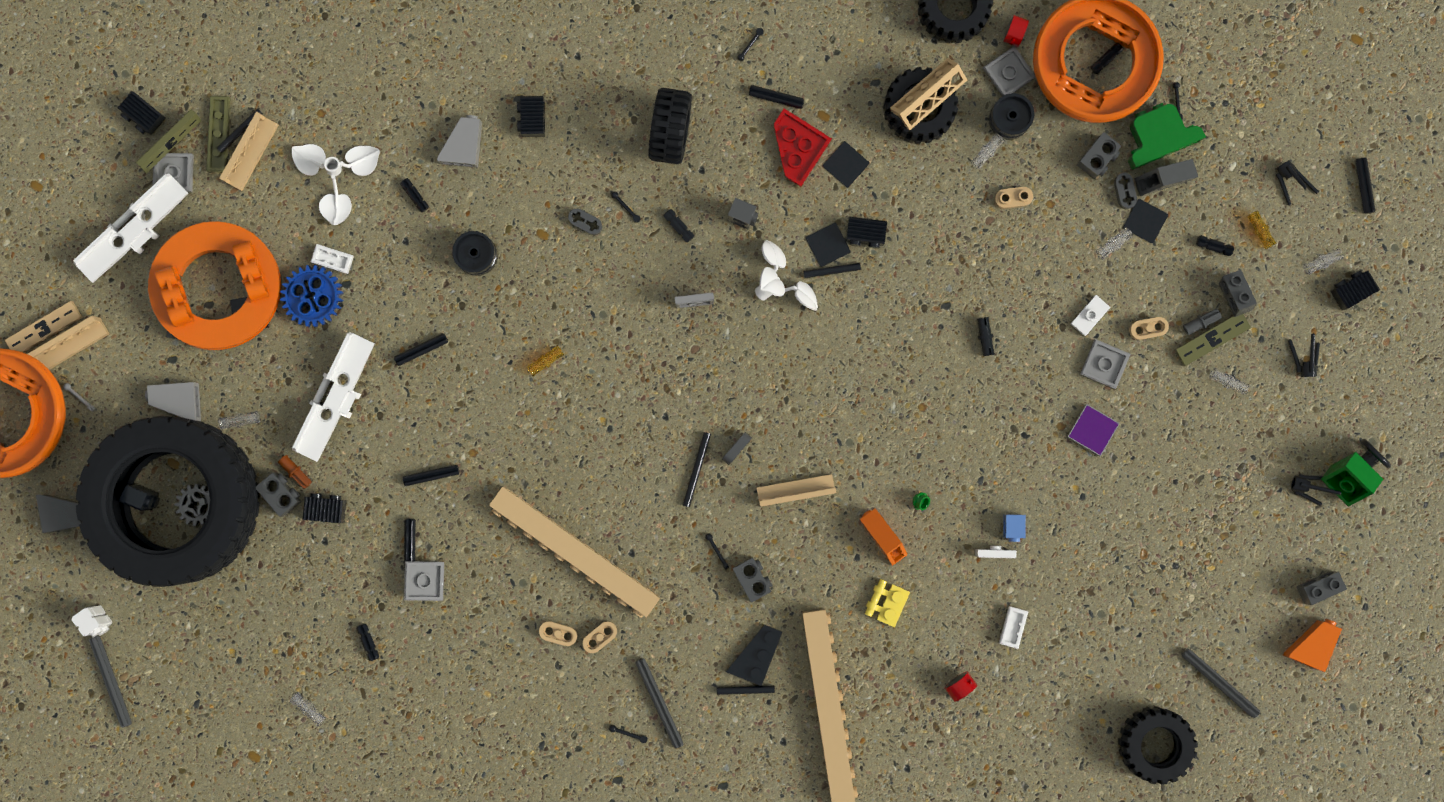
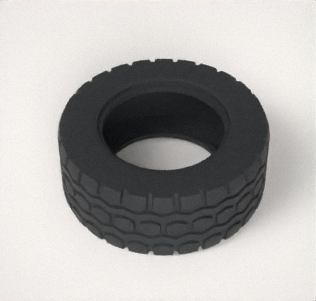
[76,416,260,587]

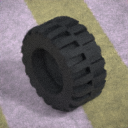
[918,0,993,44]
[883,67,958,144]
[648,88,692,165]
[1118,707,1198,785]

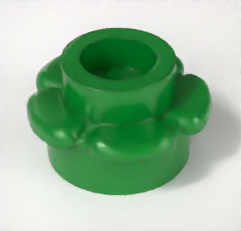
[913,492,930,511]

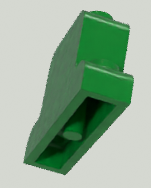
[1128,103,1206,170]

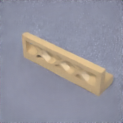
[890,58,968,130]
[219,111,279,191]
[28,315,109,370]
[757,474,836,507]

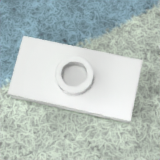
[311,244,354,274]
[1070,295,1110,337]
[975,546,1017,558]
[999,606,1028,649]

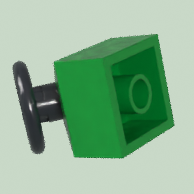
[1321,439,1391,507]

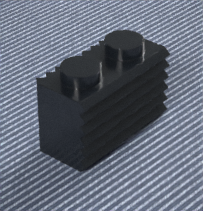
[118,91,166,135]
[517,96,545,137]
[846,217,887,249]
[1330,270,1380,311]
[119,485,160,511]
[302,493,346,523]

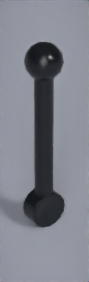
[737,28,764,61]
[1172,82,1183,119]
[611,191,641,223]
[705,533,729,570]
[609,725,648,743]

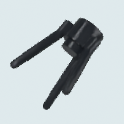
[1276,160,1319,206]
[1288,333,1320,377]
[1291,474,1342,506]

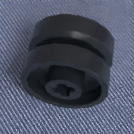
[989,93,1035,140]
[452,231,498,276]

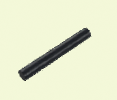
[216,109,263,153]
[803,263,861,278]
[717,685,775,695]

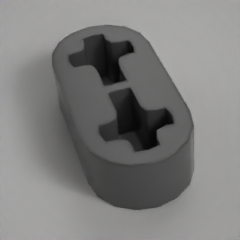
[1114,173,1137,209]
[568,208,603,236]
[722,432,752,465]

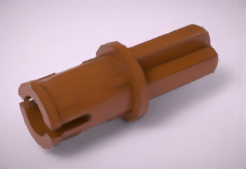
[278,455,312,489]

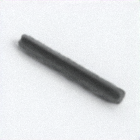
[89,635,132,728]
[1182,648,1260,718]
[635,658,683,749]

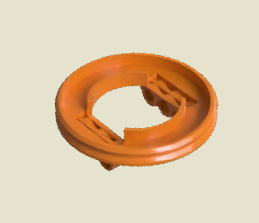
[1033,0,1164,123]
[148,222,281,350]
[0,348,66,478]

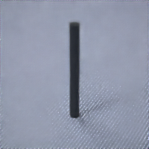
[683,432,711,508]

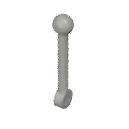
[63,383,96,411]

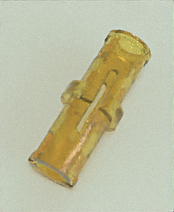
[1247,210,1276,249]
[527,345,564,377]

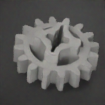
[174,484,210,526]

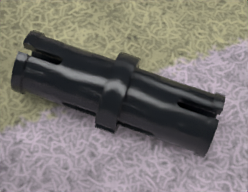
[977,317,995,356]

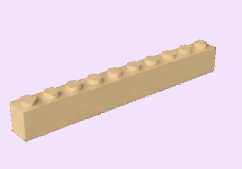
[489,487,661,618]
[802,609,858,802]

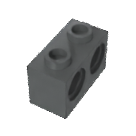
[1077,132,1121,179]
[728,198,758,230]
[1219,270,1257,317]
[256,472,302,517]
[733,557,773,603]
[1296,571,1347,605]

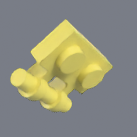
[865,579,910,627]

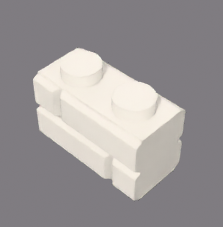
[71,605,112,638]

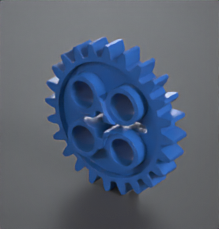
[280,265,344,327]

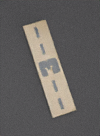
[5,301,83,352]

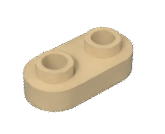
[994,187,1033,209]
[1129,317,1169,340]
[539,621,577,646]
[583,621,617,653]

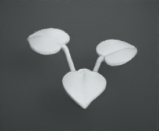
[292,144,380,225]
[755,240,818,311]

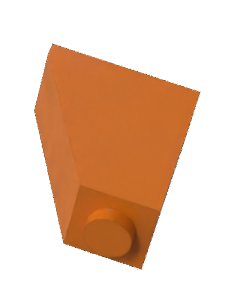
[860,508,908,566]
[1283,619,1342,672]

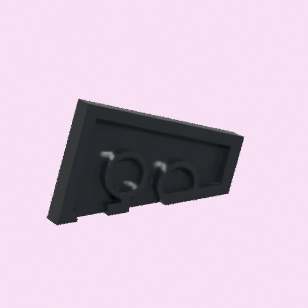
[726,624,782,686]

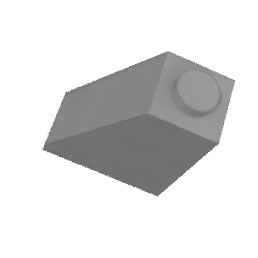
[437,115,482,168]
[145,382,201,421]

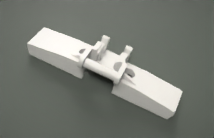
[73,174,188,283]
[292,332,375,462]

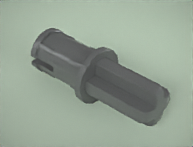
[1183,309,1222,336]

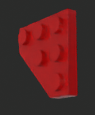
[773,108,832,187]

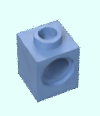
[1003,514,1026,542]

